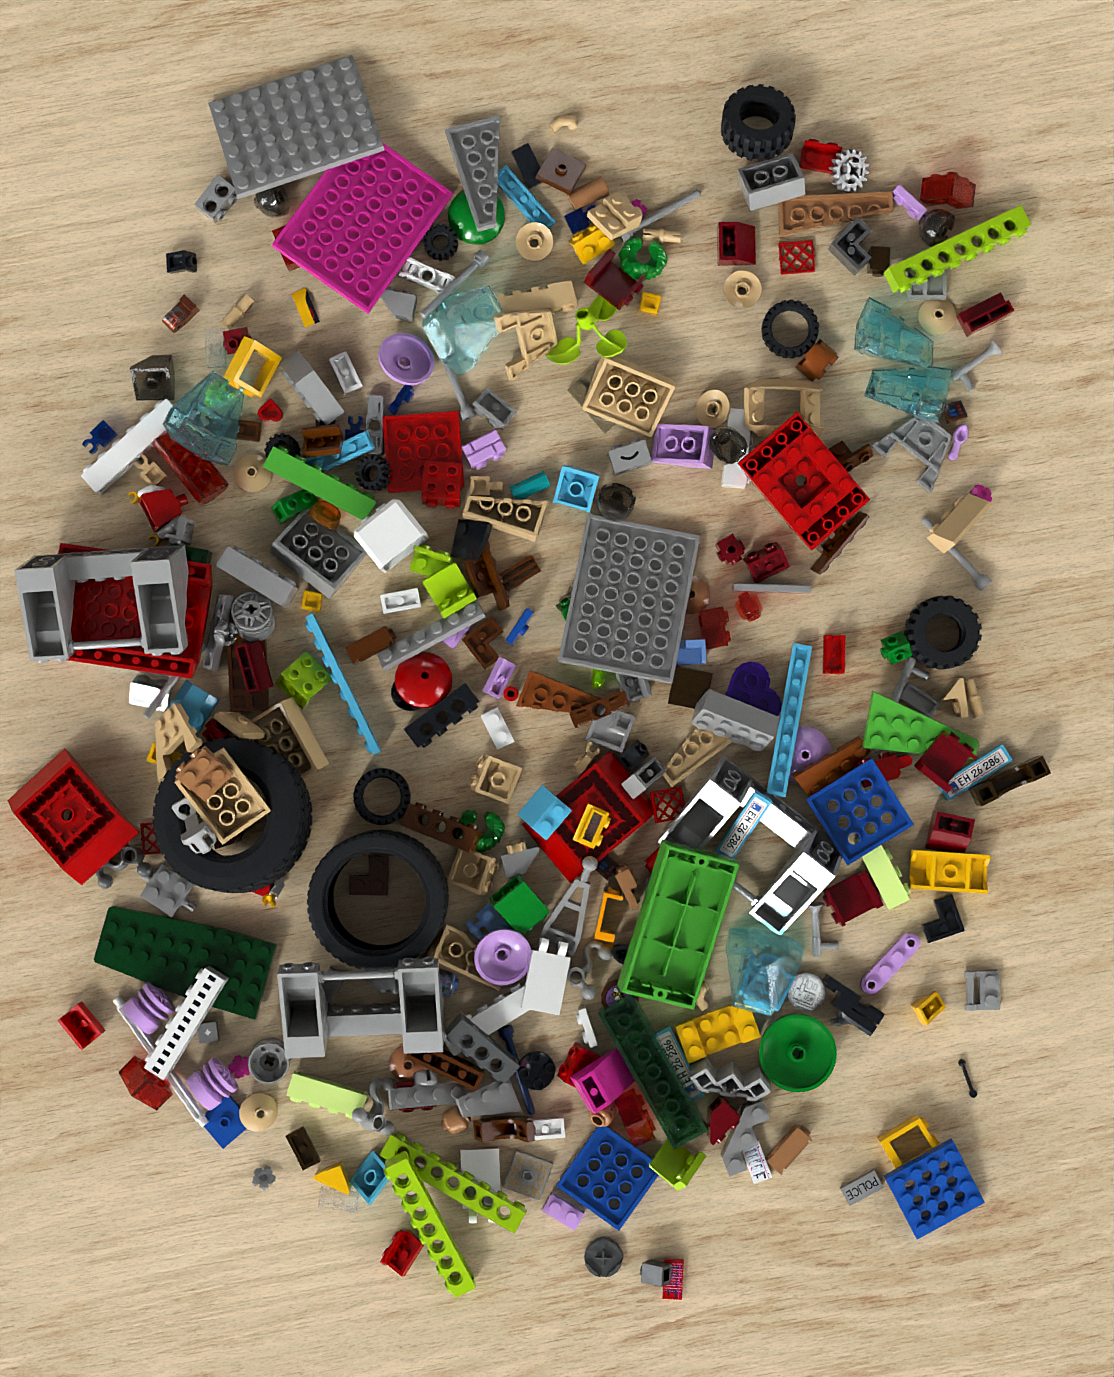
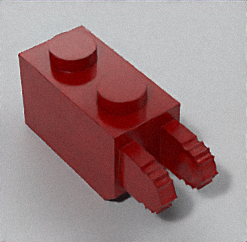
[856,752,913,788]

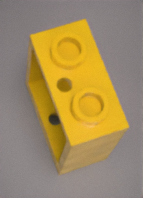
[223,336,282,398]
[877,1114,939,1169]

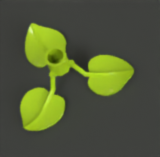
[546,295,628,365]

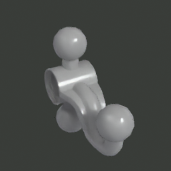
[565,940,613,1000]
[352,1077,395,1136]

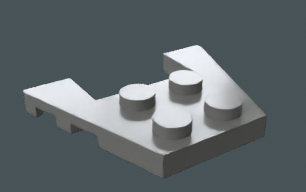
[871,413,952,493]

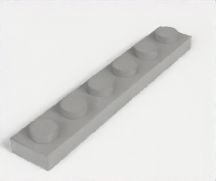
[377,600,486,671]

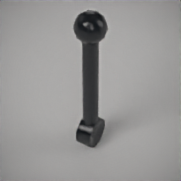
[958,1059,977,1098]

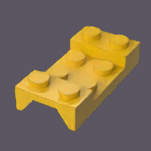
[908,849,990,894]
[675,999,761,1063]

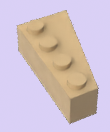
[497,280,577,315]
[463,496,548,542]

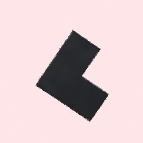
[921,894,965,943]

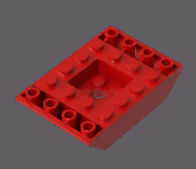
[737,411,870,551]
[7,748,140,885]
[521,751,658,883]

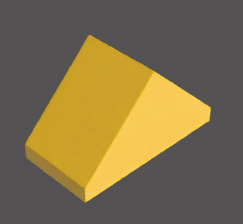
[910,991,946,1025]
[313,1162,352,1195]

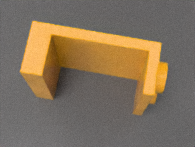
[594,887,623,943]

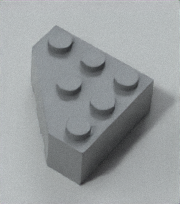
[279,350,345,425]

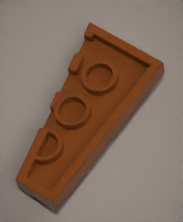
[516,670,601,713]
[791,736,871,797]

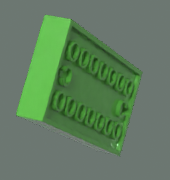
[617,839,740,1010]

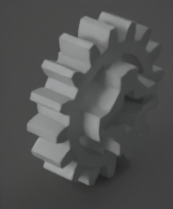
[829,149,869,192]

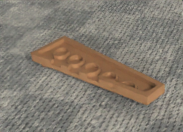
[778,191,893,236]

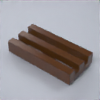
[499,555,541,591]

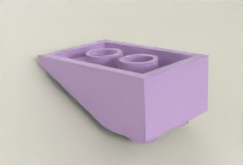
[651,424,717,469]

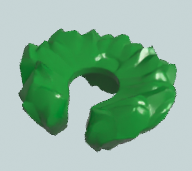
[618,237,667,281]
[457,810,505,852]

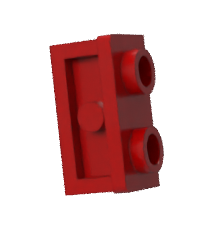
[58,1001,106,1050]
[380,1229,424,1276]

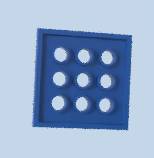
[806,758,914,865]
[556,1126,659,1231]
[883,1139,985,1240]

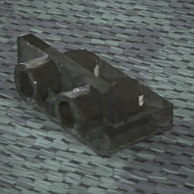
[129,675,173,711]

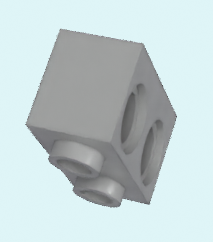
[194,175,238,223]

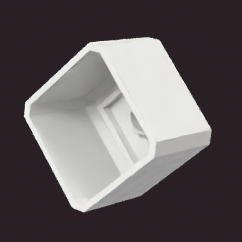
[354,499,429,573]

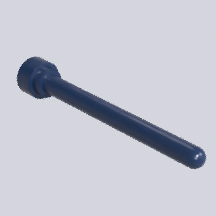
[498,1024,535,1115]

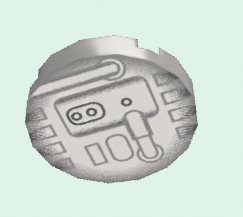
[787,972,825,1011]

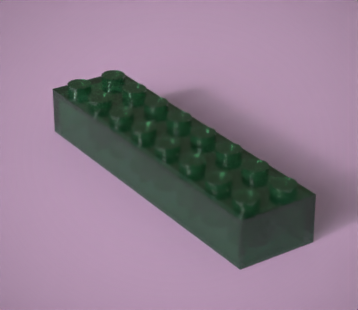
[598,994,708,1149]

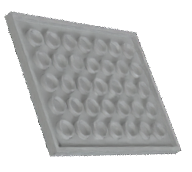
[208,55,385,199]
[558,514,700,684]

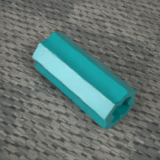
[509,471,551,500]

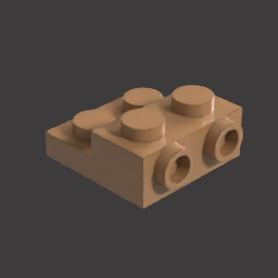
[175,746,234,802]
[614,863,640,911]

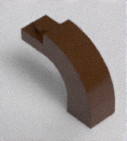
[473,1116,536,1142]

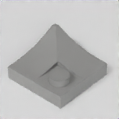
[907,264,947,300]
[585,704,636,753]

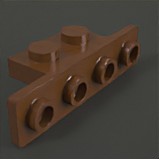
[803,440,873,484]
[810,511,870,575]
[464,541,510,611]

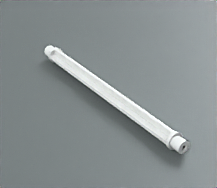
[113,996,209,1127]

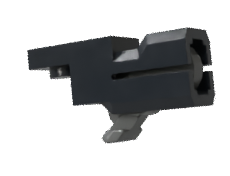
[823,974,885,1036]

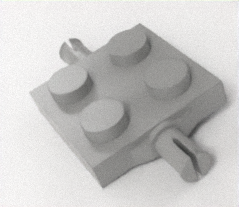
[138,864,197,917]

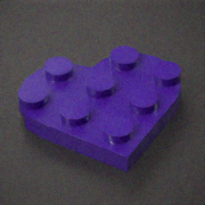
[725,662,782,716]

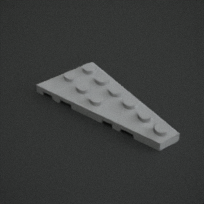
[445,115,500,232]

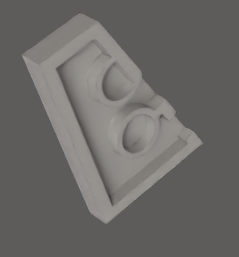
[455,1079,522,1117]

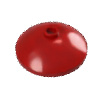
[395,652,452,708]

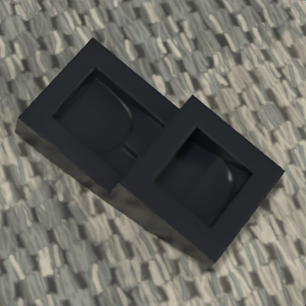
[511,143,543,189]

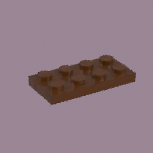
[227,635,270,712]

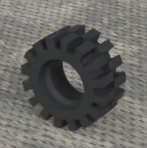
[423,223,458,261]
[264,433,301,458]
[355,455,392,491]

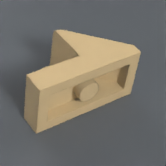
[940,678,969,717]

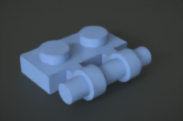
[465,902,514,941]

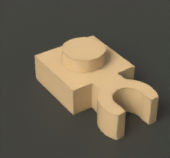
[133,454,168,486]
[506,838,527,854]

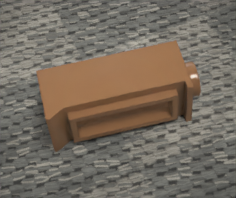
[765,1123,812,1175]

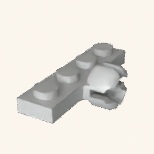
[202,594,238,671]
[388,1069,465,1110]

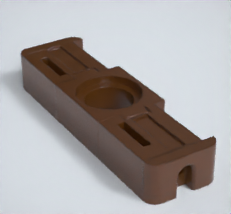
[570,691,630,728]

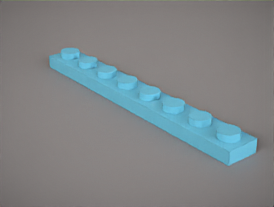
[305,614,382,755]
[766,643,812,797]

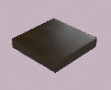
[667,666,713,709]

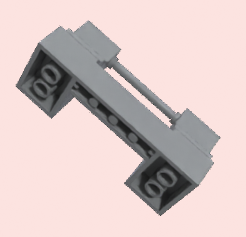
[14,545,189,663]
[658,756,843,936]
[277,957,445,1058]

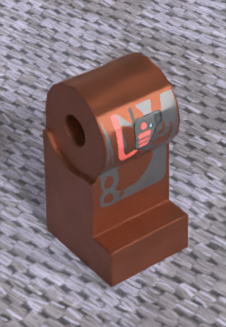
[162,294,200,333]

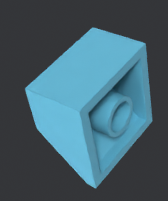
[517,785,572,840]

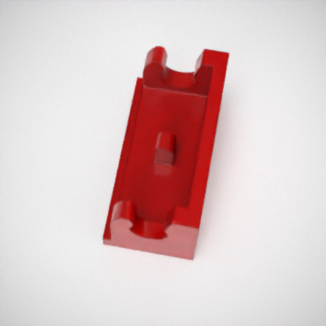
[822,635,846,674]

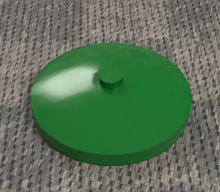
[759,1014,837,1092]

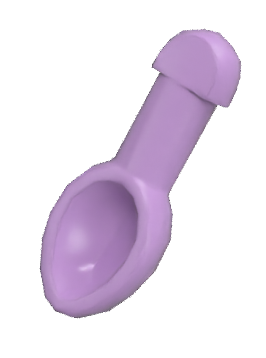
[948,424,968,460]

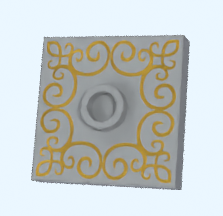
[503,1150,553,1200]

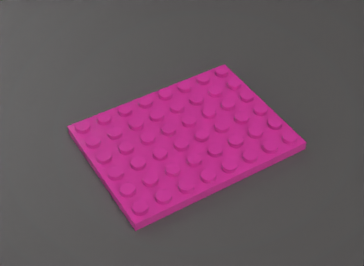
[272,142,454,314]

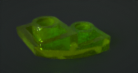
[591,669,605,691]

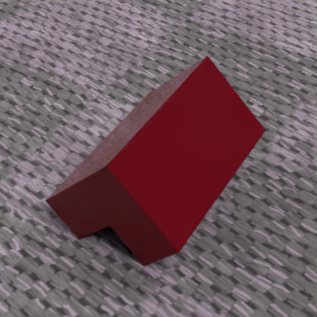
[956,292,1015,337]
[234,641,274,694]

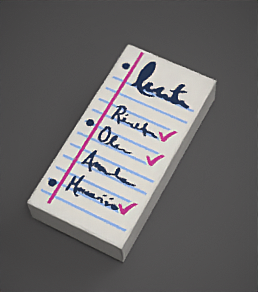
[742,1140,772,1184]

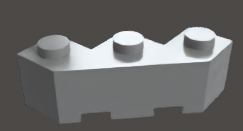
[690,1057,771,1101]
[721,1098,770,1177]

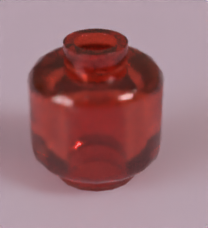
[735,592,763,622]

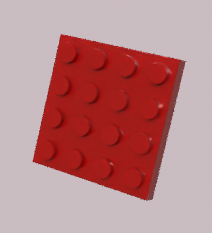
[382,411,465,494]

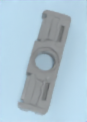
[366,395,384,456]

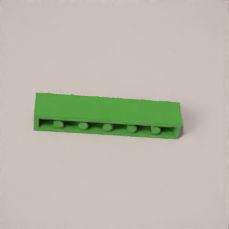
[263,445,376,520]

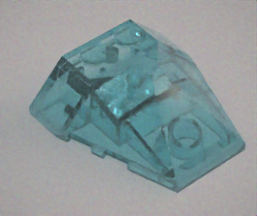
[422,285,504,376]
[854,297,934,369]
[865,367,952,423]
[163,371,244,466]
[725,927,804,1016]

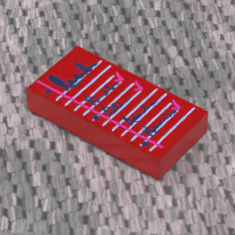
[662,1258,684,1300]

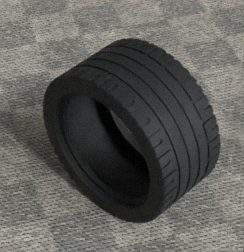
[307,830,449,971]

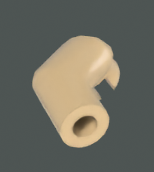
[549,115,578,133]
[696,981,709,1011]

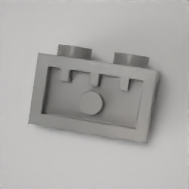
[164,516,195,545]

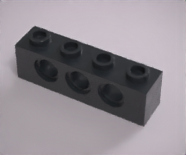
[404,683,480,748]

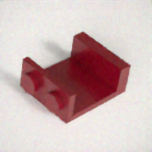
[583,249,646,311]
[914,730,978,793]
[822,870,884,927]

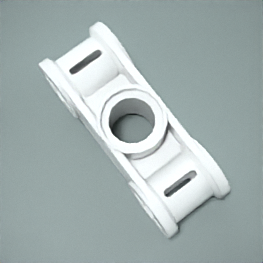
[399,257,456,297]

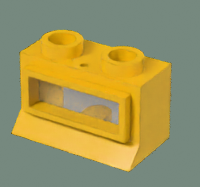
[572,803,611,849]

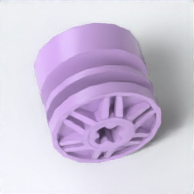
[123,982,176,1035]
[186,1057,238,1110]

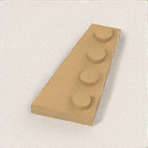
[663,728,733,788]

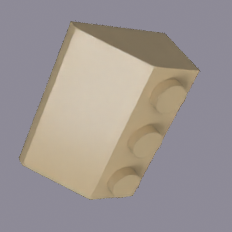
[927,494,992,554]

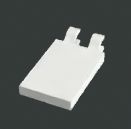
[521,938,570,1015]
[460,1147,502,1223]

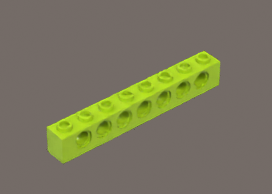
[883,205,1032,294]
[380,1132,527,1234]
[383,1151,476,1298]

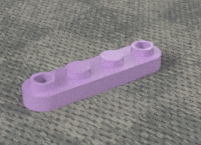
[860,932,920,994]

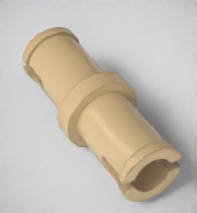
[642,228,682,243]
[220,294,255,330]
[964,679,985,719]

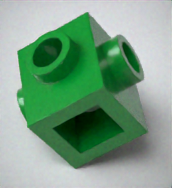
[880,631,912,665]

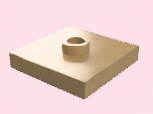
[214,712,266,739]

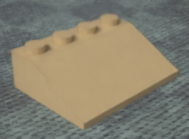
[582,356,676,437]
[247,697,329,779]
[174,747,271,845]

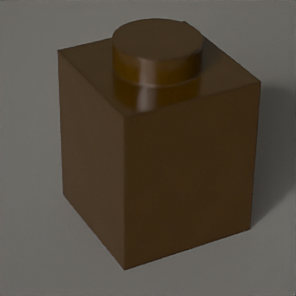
[867,246,890,277]

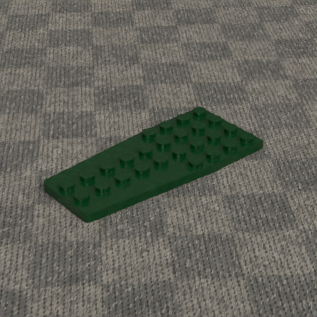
[94,906,277,1020]

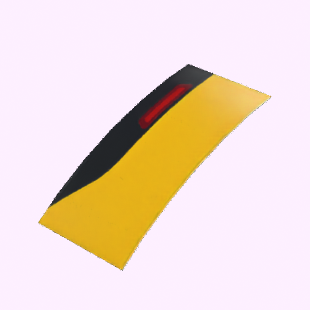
[291,288,320,328]

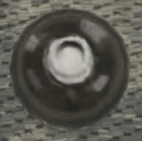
[254,185,289,218]
[919,209,955,247]
[597,483,636,521]

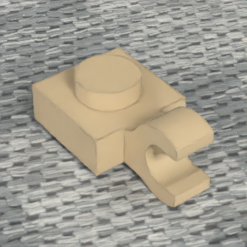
[470,476,504,497]
[574,742,600,775]

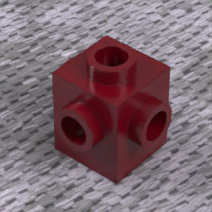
[223,327,252,355]
[715,533,745,565]
[202,718,232,741]

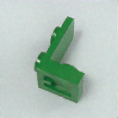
[271,489,318,525]

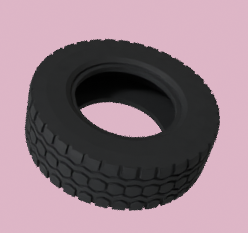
[153,738,313,893]

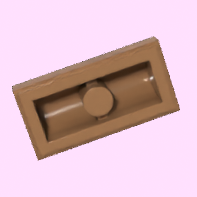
[567,177,609,212]

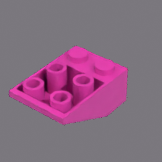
[570,1046,637,1114]

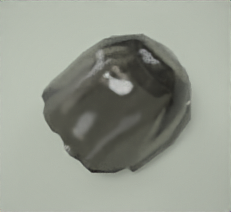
[709,426,748,464]

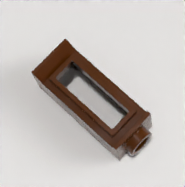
[345,626,397,665]

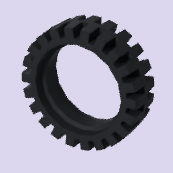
[761,299,819,359]
[353,768,411,825]

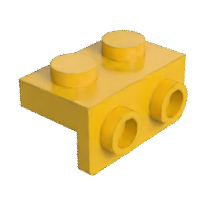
[568,223,615,265]

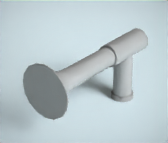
[950,339,1002,392]
[890,657,930,703]
[808,902,839,957]

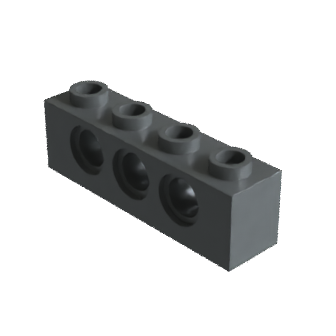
[445,1012,520,1083]

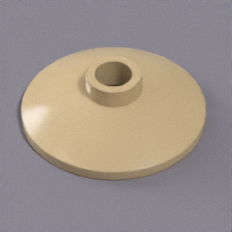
[515,222,554,261]
[723,270,762,309]
[918,300,956,335]
[696,390,730,428]
[234,454,272,492]
[239,1092,278,1132]

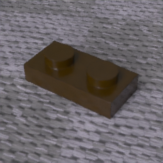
[285,1126,321,1170]

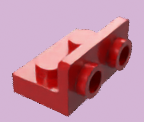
[799,139,842,174]
[557,1042,601,1088]

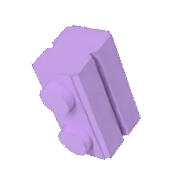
[461,429,506,470]

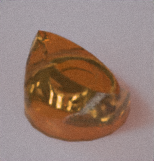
[307,501,341,531]

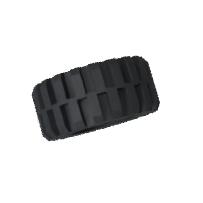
[721,84,796,161]
[904,595,982,670]

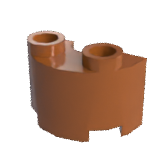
[796,339,839,382]

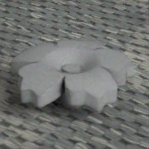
[252,1166,276,1190]

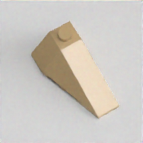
[426,924,501,991]

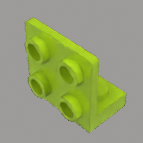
[409,544,453,577]
[422,562,477,618]
[275,652,332,710]
[649,1136,706,1191]

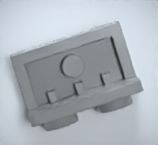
[472,388,517,430]
[615,673,652,702]

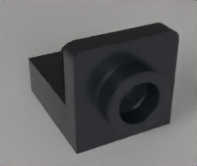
[166,250,197,274]
[616,740,649,772]

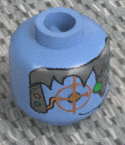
[439,970,459,997]

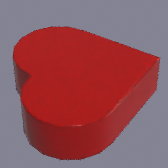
[258,398,283,422]

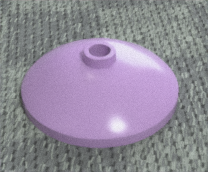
[378,333,434,385]
[789,726,832,783]
[474,929,532,985]

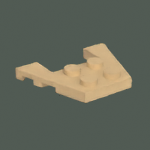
[493,308,558,382]
[155,703,203,782]

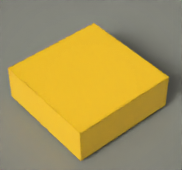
[639,292,662,315]
[301,590,324,612]

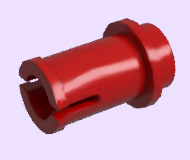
[503,686,519,701]

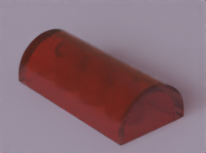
[152,425,229,506]

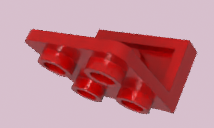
[421,461,462,509]

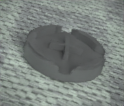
[584,1237,623,1277]

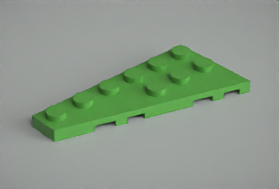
[862,690,978,759]

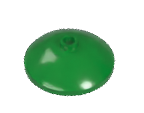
[448,190,505,245]

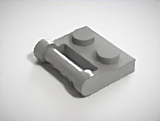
[964,970,1000,1011]

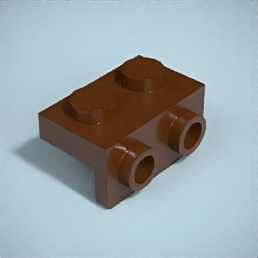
[301,424,343,458]

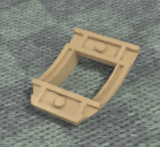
[744,379,825,437]

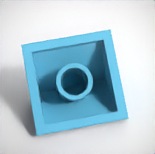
[349,1150,389,1205]

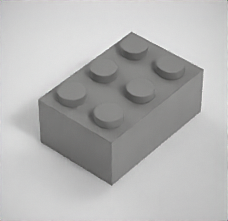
[738,153,806,211]

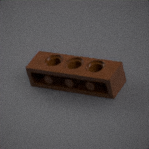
[401,802,483,854]
[406,1049,485,1091]

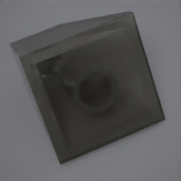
[130,355,175,401]

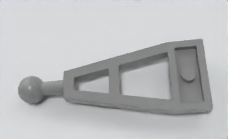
[538,856,598,956]

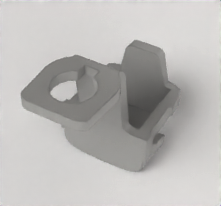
[172,797,217,854]

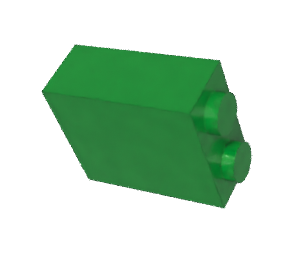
[489,874,550,935]

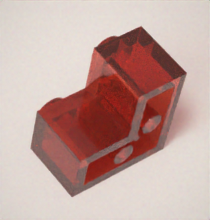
[920,172,976,209]
[698,606,731,650]
[119,1056,173,1111]
[614,1088,656,1148]

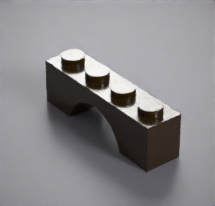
[969,756,1051,806]

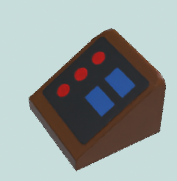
[942,400,968,424]
[595,854,619,880]

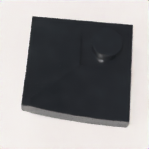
[451,519,492,560]

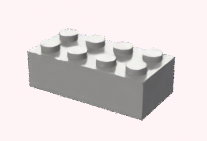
[216,546,299,608]
[691,689,780,751]

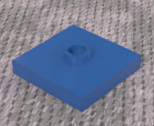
[506,609,534,646]
[204,1096,247,1149]

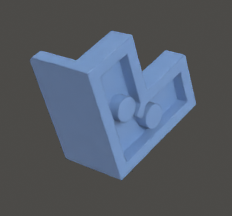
[676,639,706,665]

